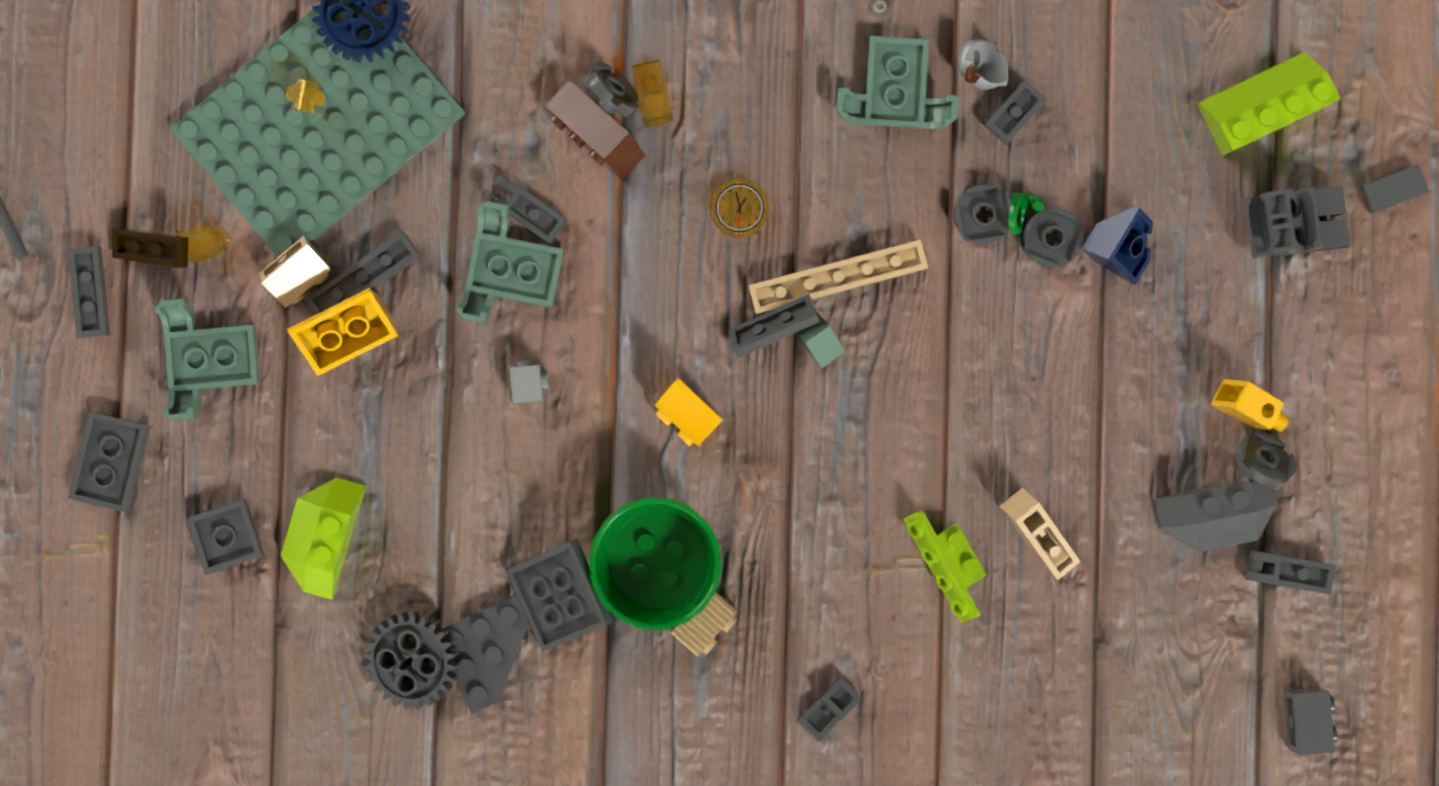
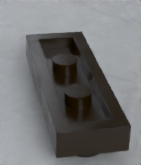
[112,228,188,268]

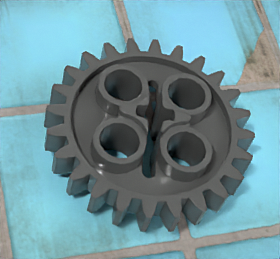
[363,611,460,709]

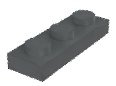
[68,246,110,338]
[728,294,820,358]

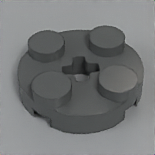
[583,62,639,116]
[954,184,1012,245]
[1022,208,1084,268]
[1235,432,1297,490]

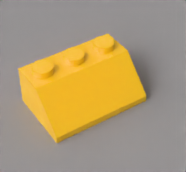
[288,288,398,376]

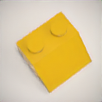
[654,378,723,447]

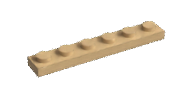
[748,239,928,315]

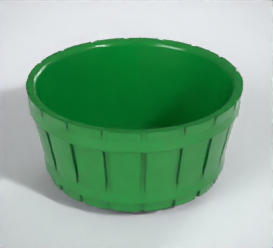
[589,497,722,630]

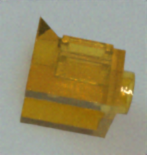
[175,223,228,264]

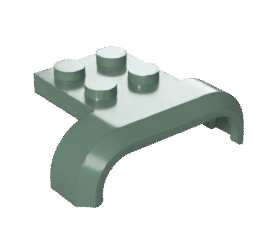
[836,36,958,129]
[457,201,565,324]
[154,298,261,421]

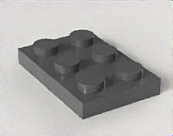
[68,411,151,512]

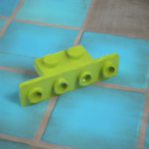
[903,510,986,622]

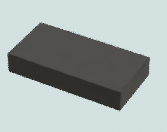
[1359,164,1429,214]

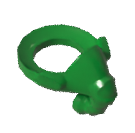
[1008,192,1045,235]

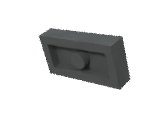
[984,80,1047,145]

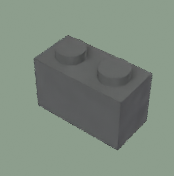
[1284,687,1338,755]

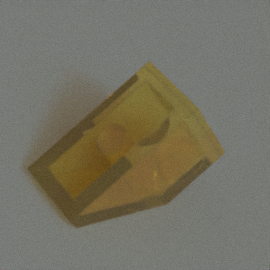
[631,60,673,127]

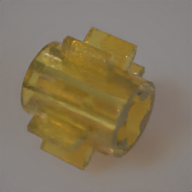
[285,79,325,113]

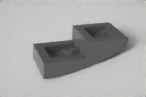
[796,677,862,742]

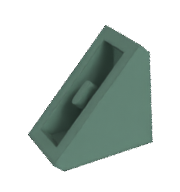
[795,312,845,369]

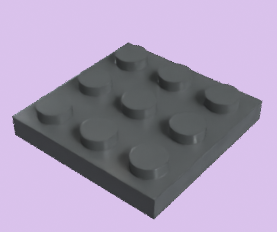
[506,539,614,652]

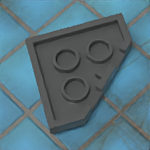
[439,595,530,714]

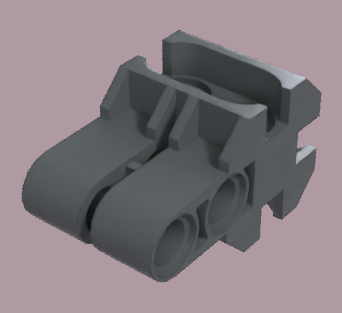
[1244,187,1351,259]

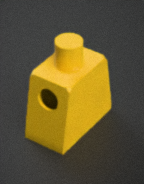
[1210,379,1289,432]

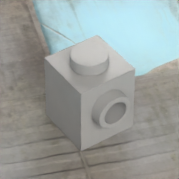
[509,360,549,404]

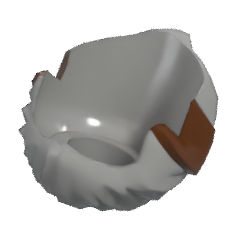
[958,39,1009,90]

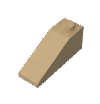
[999,488,1080,580]

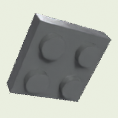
[186,499,265,575]

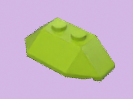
[281,477,367,600]

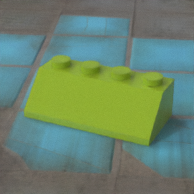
[1197,52,1341,156]

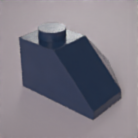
[1081,206,1153,285]

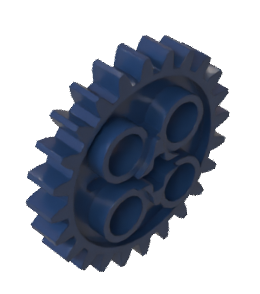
[312,0,411,63]

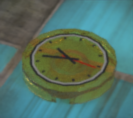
[710,179,769,238]

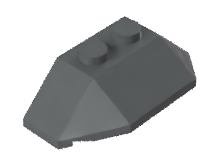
[1154,479,1277,552]

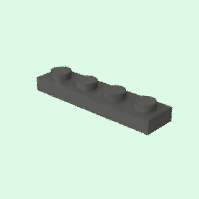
[305,231,421,315]

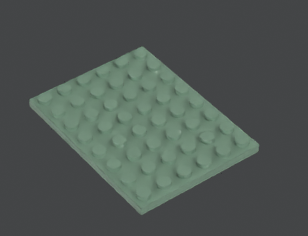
[170,0,466,257]

